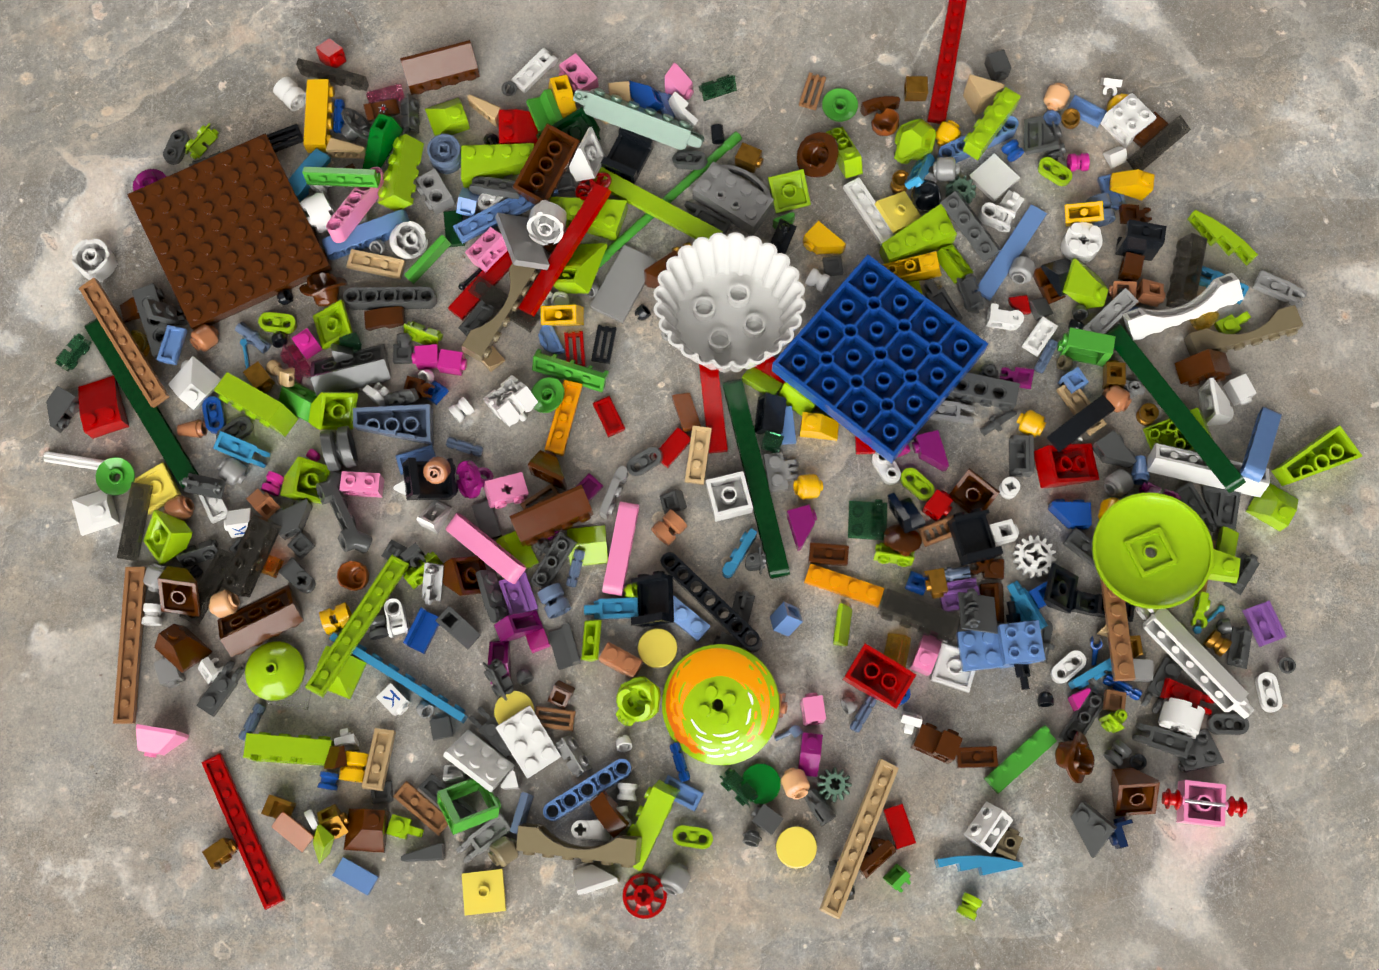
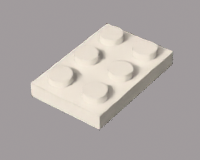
[495,705,561,779]
[443,730,515,792]

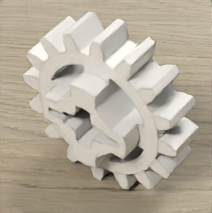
[1013,535,1056,578]

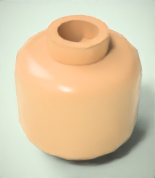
[1043,83,1070,111]
[209,589,240,618]
[780,768,810,799]

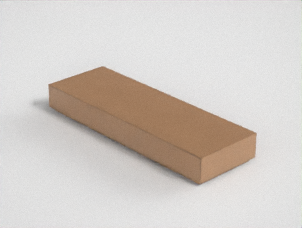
[393,781,448,836]

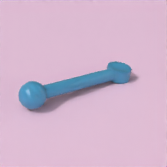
[240,339,249,370]
[1193,605,1225,634]

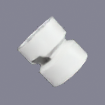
[273,76,306,111]

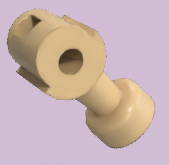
[266,360,295,387]

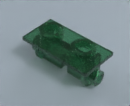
[698,74,737,101]
[55,333,92,372]
[719,768,759,808]

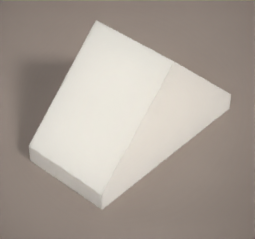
[417,500,452,534]

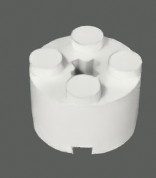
[300,190,336,234]
[527,200,567,245]
[1060,222,1103,264]
[72,238,118,282]
[1158,698,1205,739]

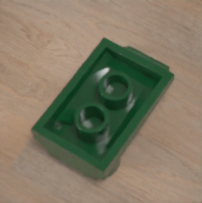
[536,107,601,145]

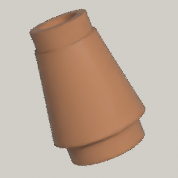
[177,419,208,438]

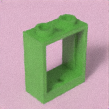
[1057,327,1116,367]
[437,778,501,835]

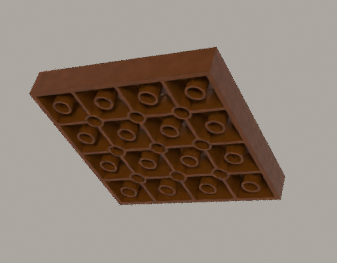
[127,133,332,330]

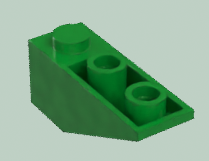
[362,114,403,169]

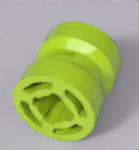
[956,892,983,921]

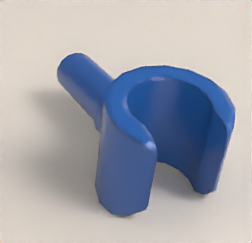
[1090,636,1103,665]

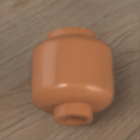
[189,324,219,352]
[1102,385,1132,413]
[423,456,451,484]
[164,495,195,521]

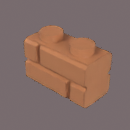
[599,642,644,679]

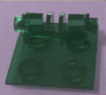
[848,499,887,540]

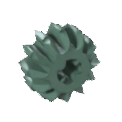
[945,175,976,204]
[817,767,852,802]

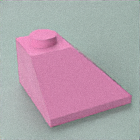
[136,724,189,758]

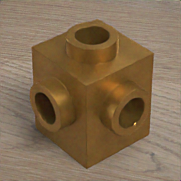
[317,804,349,840]

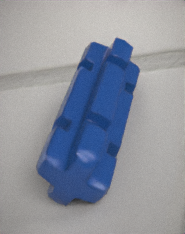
[333,99,345,134]
[1103,674,1142,700]
[669,742,690,782]

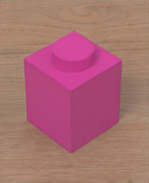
[291,328,323,360]
[412,344,440,370]
[437,349,467,376]

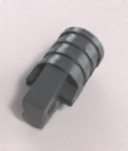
[384,388,419,406]
[804,788,836,827]

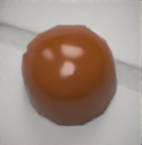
[871,108,899,136]
[337,561,369,591]

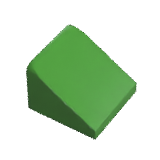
[772,212,795,229]

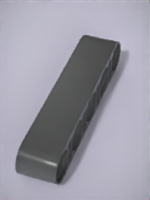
[343,287,437,310]

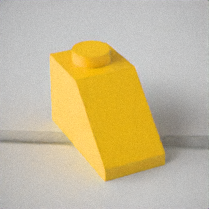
[1109,169,1155,201]
[1065,201,1104,227]
[803,220,846,255]
[541,305,584,326]
[799,412,839,441]

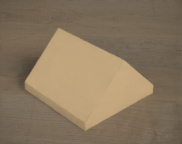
[963,74,1005,115]

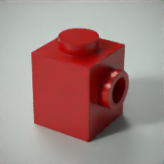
[316,38,347,70]
[921,489,953,522]

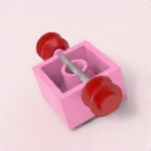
[1161,780,1248,827]

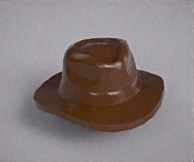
[797,132,839,178]
[299,272,348,306]
[1055,731,1095,783]

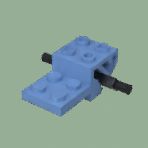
[956,601,1045,690]

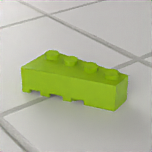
[377,134,424,211]
[461,143,534,188]
[550,197,628,241]
[879,204,957,264]
[1271,425,1363,486]
[243,732,335,766]
[627,780,680,871]

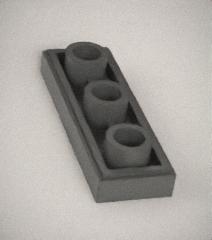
[530,532,577,589]
[1058,688,1104,742]

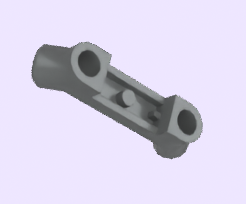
[316,471,373,553]

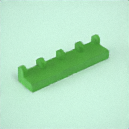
[302,167,381,188]
[532,349,609,393]
[984,725,1057,794]

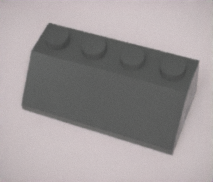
[310,344,391,397]

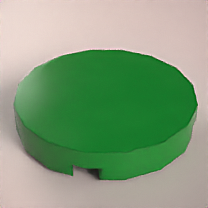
[741,764,781,804]

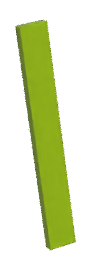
[593,167,723,239]
[305,555,409,698]

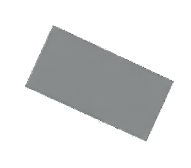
[495,212,550,270]
[590,245,657,324]

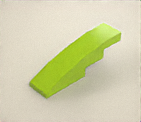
[1187,210,1258,266]

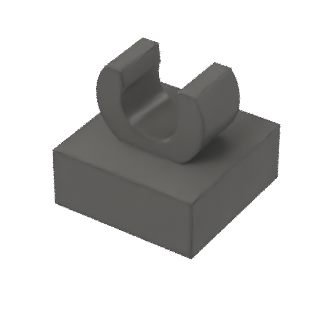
[381,539,408,560]
[400,542,426,569]

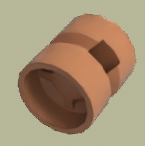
[651,509,687,546]

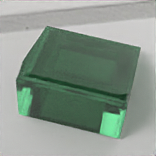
[338,332,362,350]
[761,431,784,453]

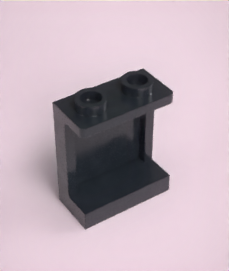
[601,127,653,184]
[1115,219,1167,261]
[402,458,458,500]
[947,508,1003,566]
[631,571,674,628]

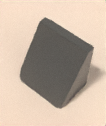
[1029,297,1053,321]
[331,343,354,363]
[659,489,687,514]

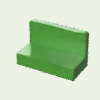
[526,89,563,132]
[278,381,317,422]

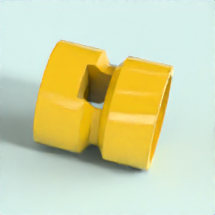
[319,602,352,636]
[338,751,369,783]

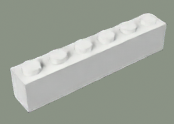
[1147,443,1270,497]

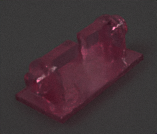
[366,83,405,103]
[280,344,311,384]

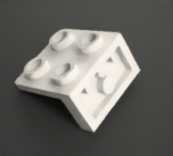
[1100,93,1156,148]

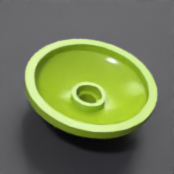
[245,641,305,701]

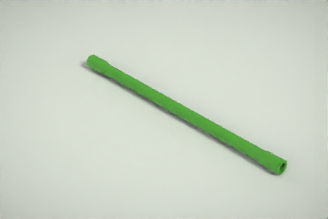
[598,131,742,269]

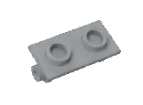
[422,562,444,605]
[556,735,592,778]

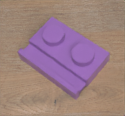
[499,572,538,615]
[940,578,980,613]
[1243,600,1287,647]

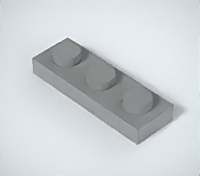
[1083,288,1139,334]

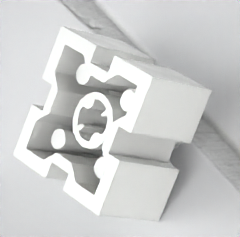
[483,375,538,427]

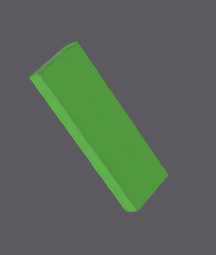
[404,235,451,284]

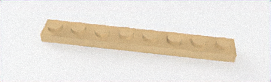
[819,759,899,919]

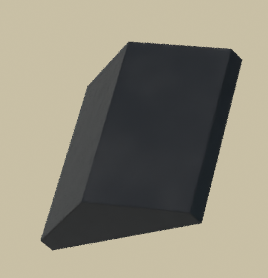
[1041,258,1072,297]
[1044,563,1079,614]

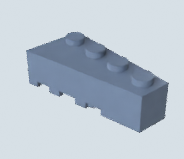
[353,404,434,445]

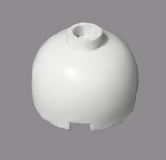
[389,221,428,259]

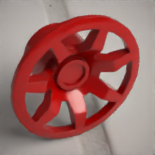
[575,172,612,200]
[623,873,667,919]

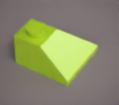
[425,97,470,136]
[1063,258,1108,309]
[308,392,358,430]
[280,456,330,504]
[1245,483,1298,532]
[143,510,193,565]
[317,645,367,700]

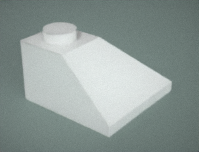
[569,127,606,181]
[168,356,221,410]
[1198,378,1234,426]
[72,490,119,536]
[573,863,620,895]

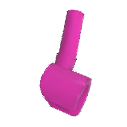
[306,449,320,462]

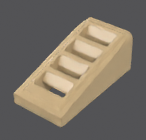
[467,94,501,127]
[326,138,366,159]

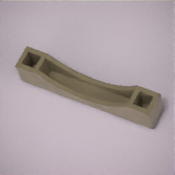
[462,263,539,362]
[1184,305,1303,356]
[516,823,642,868]

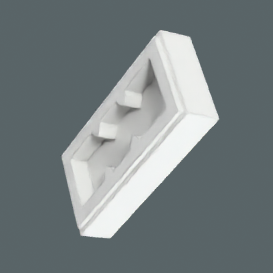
[1022,316,1058,357]

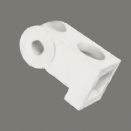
[986,303,1024,330]

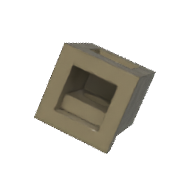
[992,827,1023,861]

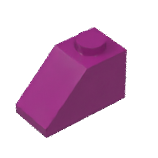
[912,430,949,472]
[786,505,817,551]
[494,610,543,643]
[487,641,511,684]
[798,732,823,777]

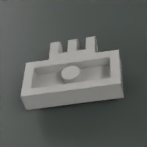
[763,452,800,493]

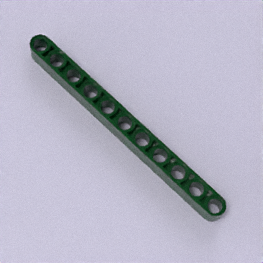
[84,318,199,489]
[1106,323,1246,494]
[723,379,790,579]

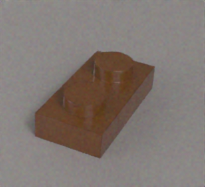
[1133,112,1168,149]
[808,542,849,566]
[956,746,998,768]

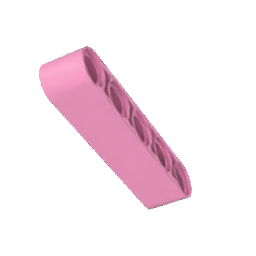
[326,167,384,243]
[602,501,639,596]
[445,513,526,584]

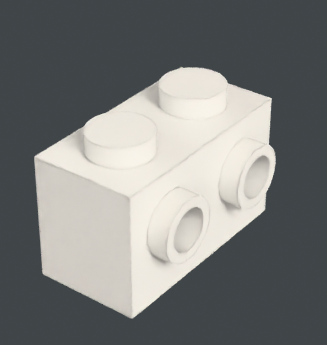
[964,801,1013,854]

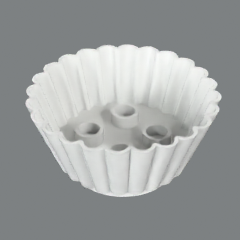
[654,232,806,373]

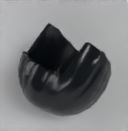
[911,180,941,210]

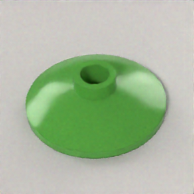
[822,88,858,122]
[531,377,565,413]
[96,457,135,496]

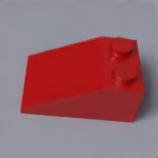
[499,109,540,146]
[78,376,129,439]
[1034,443,1100,489]
[842,643,917,709]

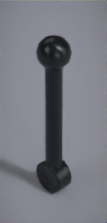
[458,268,482,290]

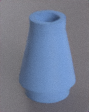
[1131,455,1150,485]

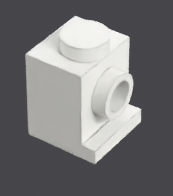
[989,519,1019,546]

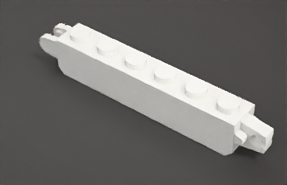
[1135,606,1254,719]

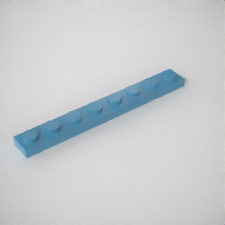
[329,632,468,724]

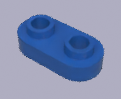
[202,396,226,434]

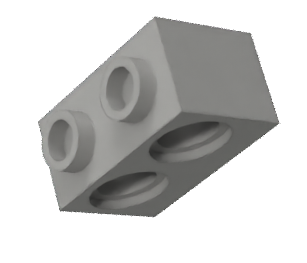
[416,168,455,215]

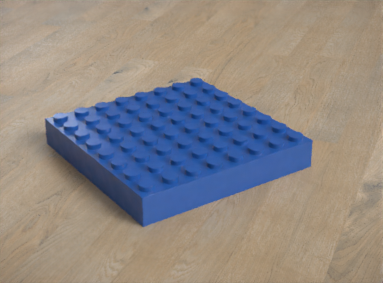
[772,254,988,464]

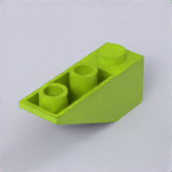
[826,126,863,179]

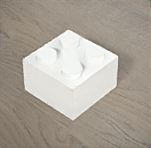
[706,471,753,522]

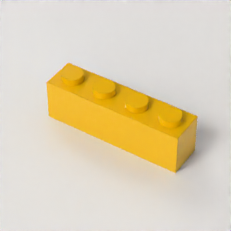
[303,79,335,153]

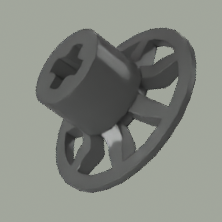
[341,108,371,142]

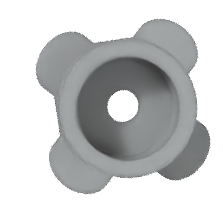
[1124,377,1145,398]

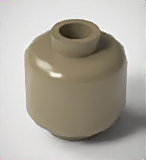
[488,836,519,867]

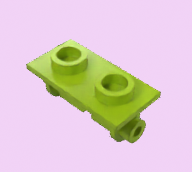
[185,123,219,160]
[404,321,443,345]
[873,542,915,567]
[403,551,443,589]
[1098,709,1127,733]

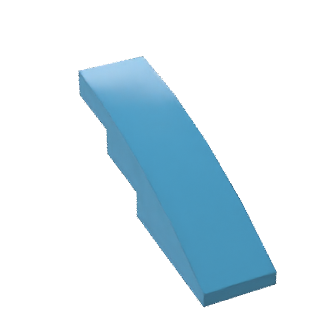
[289,148,331,202]
[934,855,1023,876]

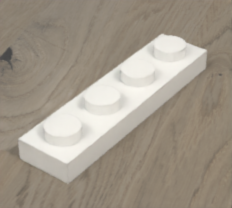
[843,177,896,246]

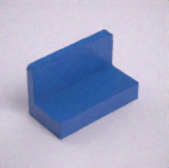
[403,607,439,654]

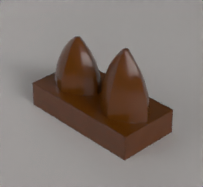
[859,837,896,879]

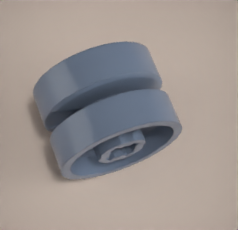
[427,134,461,174]

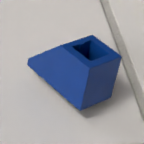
[629,81,664,112]
[1048,499,1092,529]

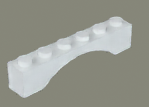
[1122,273,1244,341]

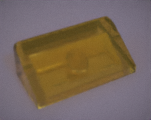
[884,633,911,668]

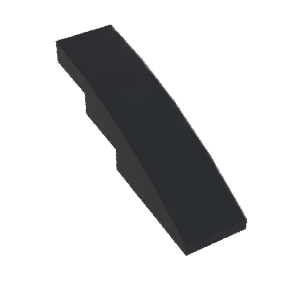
[1047,395,1115,452]
[1071,590,1135,622]

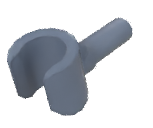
[774,725,803,741]

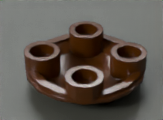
[883,524,922,556]

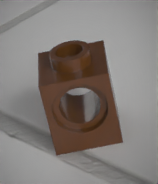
[1118,252,1145,282]

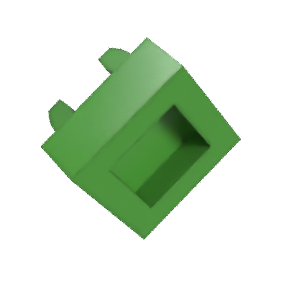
[882,864,911,892]

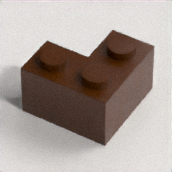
[1174,349,1232,387]
[911,723,963,764]

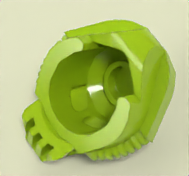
[894,119,936,164]
[616,676,660,726]

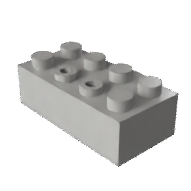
[693,161,774,236]

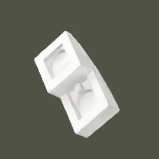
[668,92,698,127]

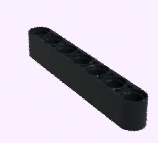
[660,552,762,653]

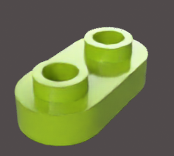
[1037,157,1072,187]
[258,312,297,334]
[900,468,935,501]
[672,825,713,849]

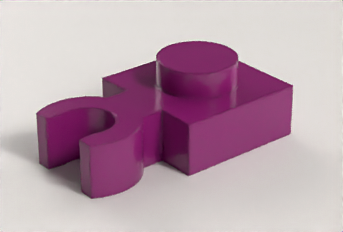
[1000,367,1034,389]

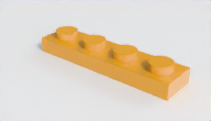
[544,380,583,456]
[804,563,885,608]

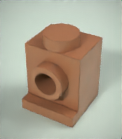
[1136,279,1166,307]
[1108,281,1137,301]
[246,489,281,520]

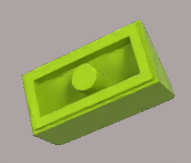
[937,244,974,284]
[741,367,783,395]
[778,382,816,416]
[1216,526,1239,556]
[833,603,852,647]
[581,620,602,662]
[313,824,334,864]

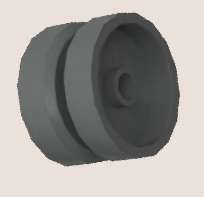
[320,426,358,472]

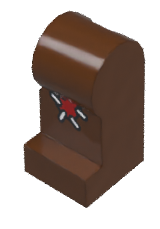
[363,99,400,122]

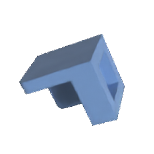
[456,187,479,217]
[1058,367,1089,394]
[770,602,803,636]

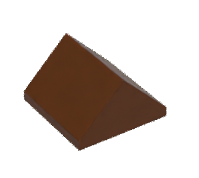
[949,468,1000,513]

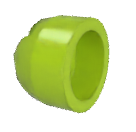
[623,583,638,598]

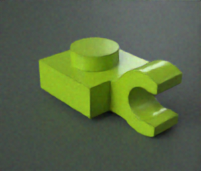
[1214,311,1251,334]
[1190,591,1211,629]
[386,814,424,840]

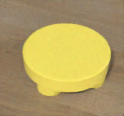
[638,628,677,668]
[494,691,535,724]
[776,826,817,868]

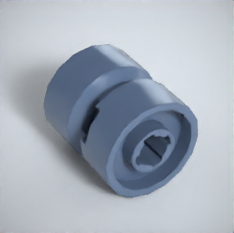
[1086,193,1116,227]
[537,583,572,619]

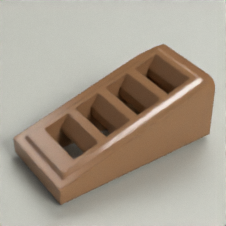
[918,515,953,547]

